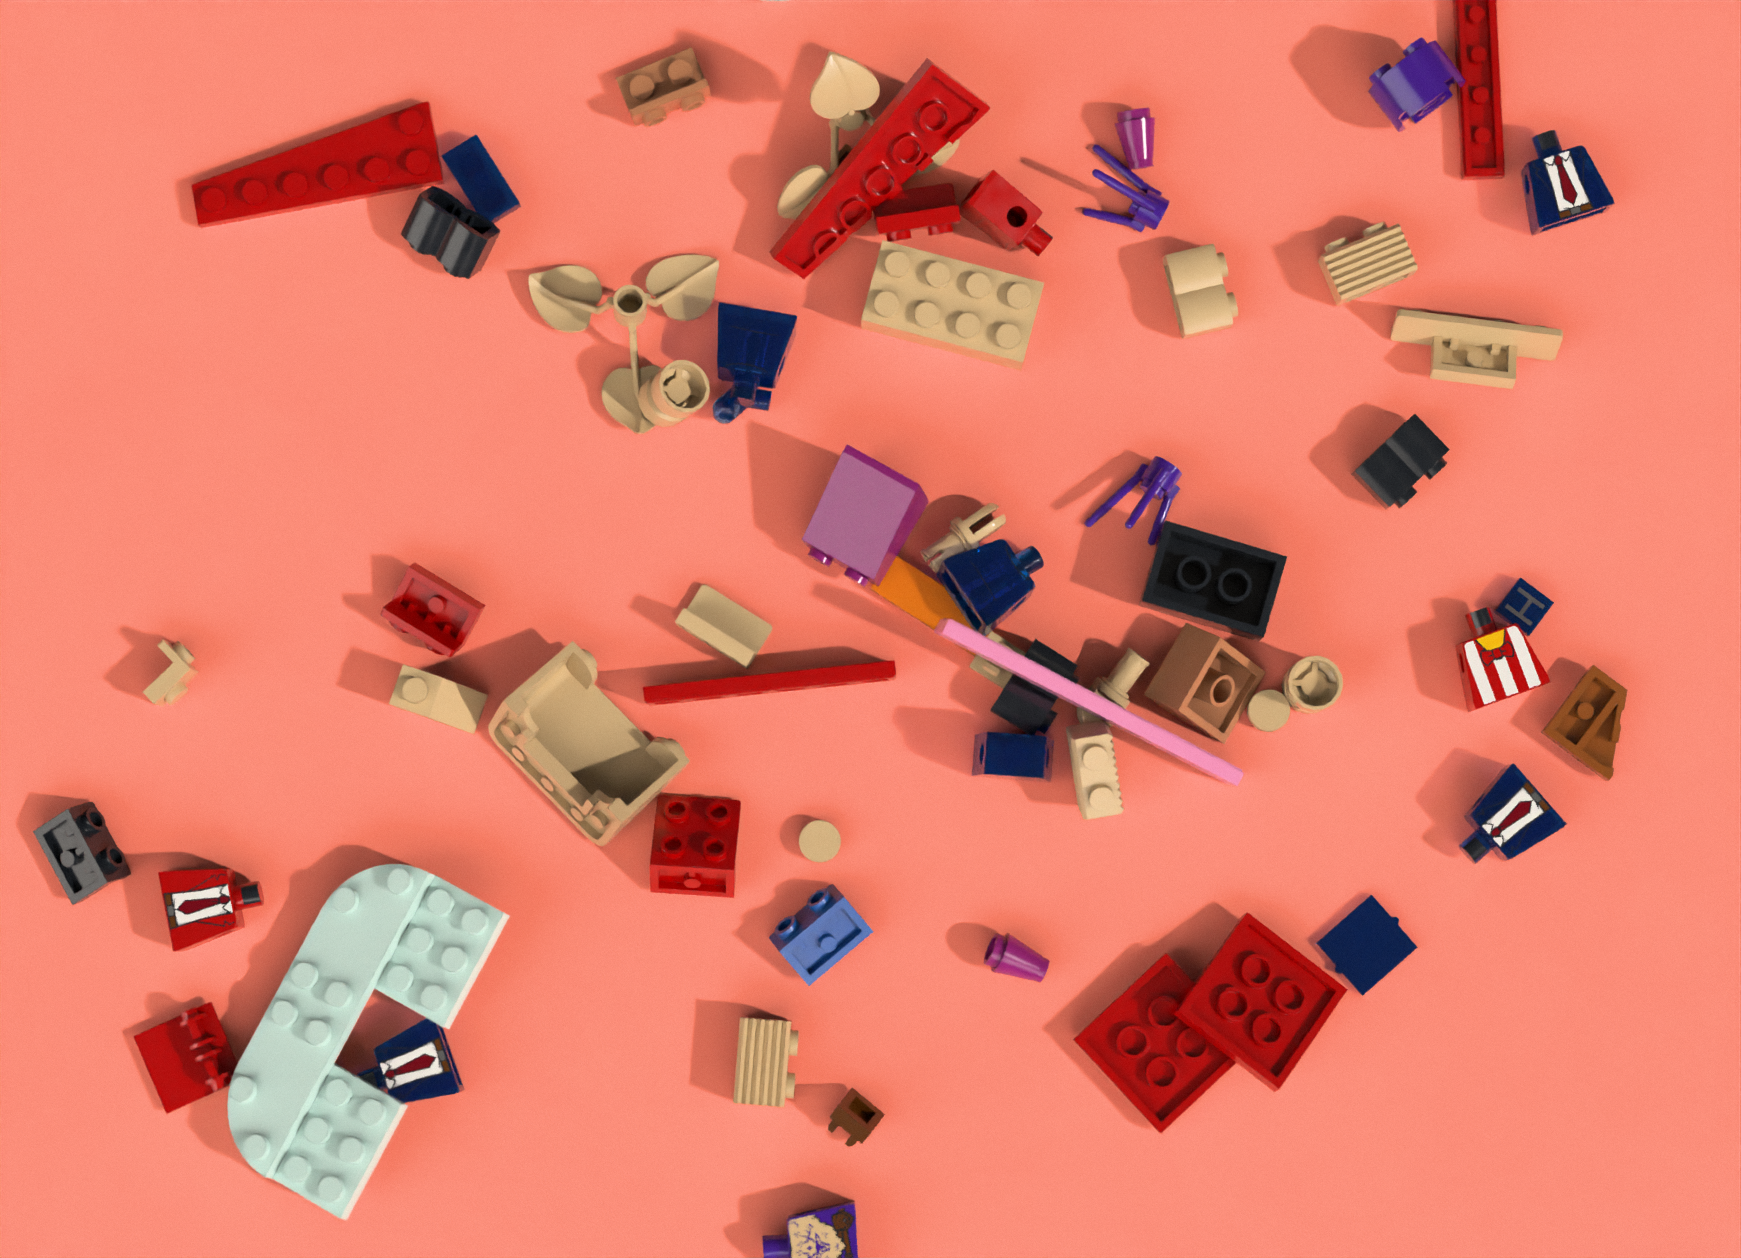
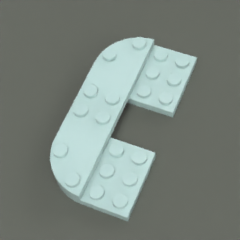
[227,864,510,1220]

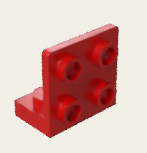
[650,795,741,898]

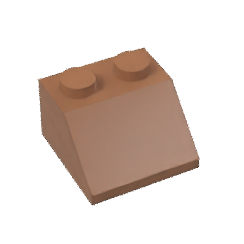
[1144,623,1266,744]

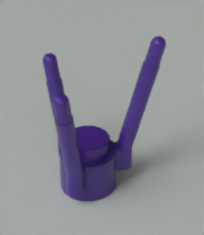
[1082,145,1170,233]
[1085,456,1182,546]

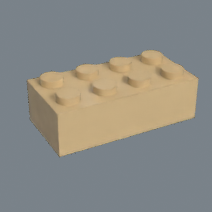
[861,240,1044,371]

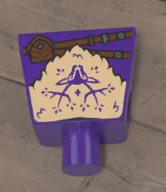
[763,1201,858,1258]

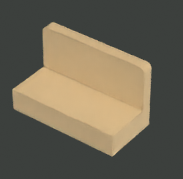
[675,584,773,670]

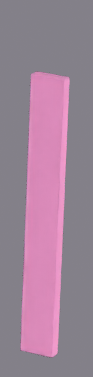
[934,618,1244,786]

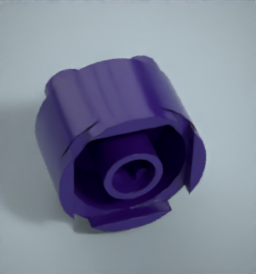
[1368,37,1466,132]

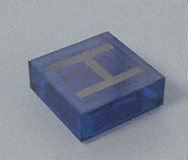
[1493,577,1554,637]

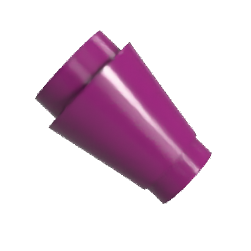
[1114,108,1155,170]
[983,933,1050,983]

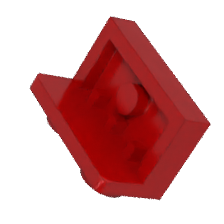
[873,183,961,242]
[380,562,486,657]

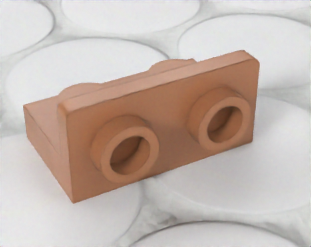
[616,47,711,127]

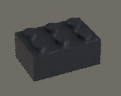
[1138,520,1287,642]

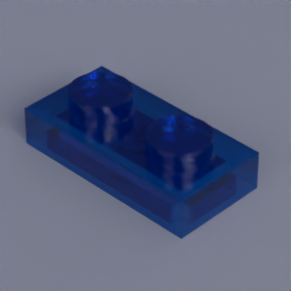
[441,134,522,223]

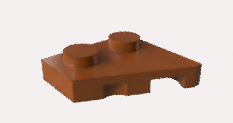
[1541,665,1627,781]

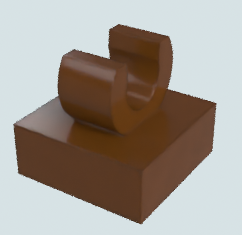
[828,1087,885,1147]

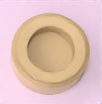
[1247,689,1290,732]
[799,820,841,863]

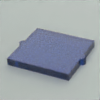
[1316,895,1418,996]

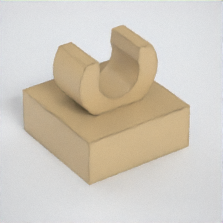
[969,631,1026,689]

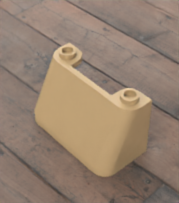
[488,641,690,846]

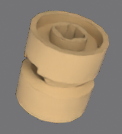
[638,360,710,427]
[1281,656,1343,714]

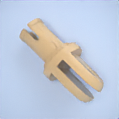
[920,503,1006,573]
[1076,647,1150,728]

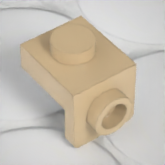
[143,639,199,707]

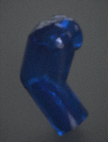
[712,385,772,424]

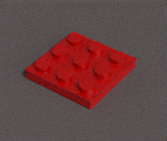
[1173,912,1348,1092]
[1073,953,1236,1134]

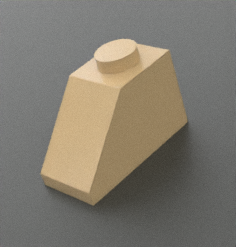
[389,664,488,734]

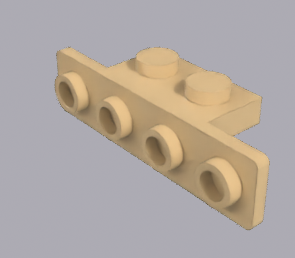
[1391,309,1563,389]

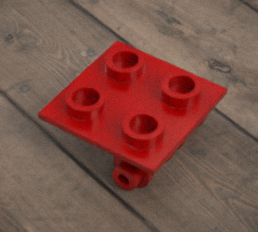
[133,1001,238,1114]

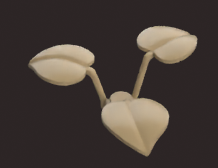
[777,51,960,219]
[528,255,719,434]

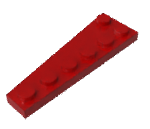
[769,58,991,279]
[191,101,445,228]

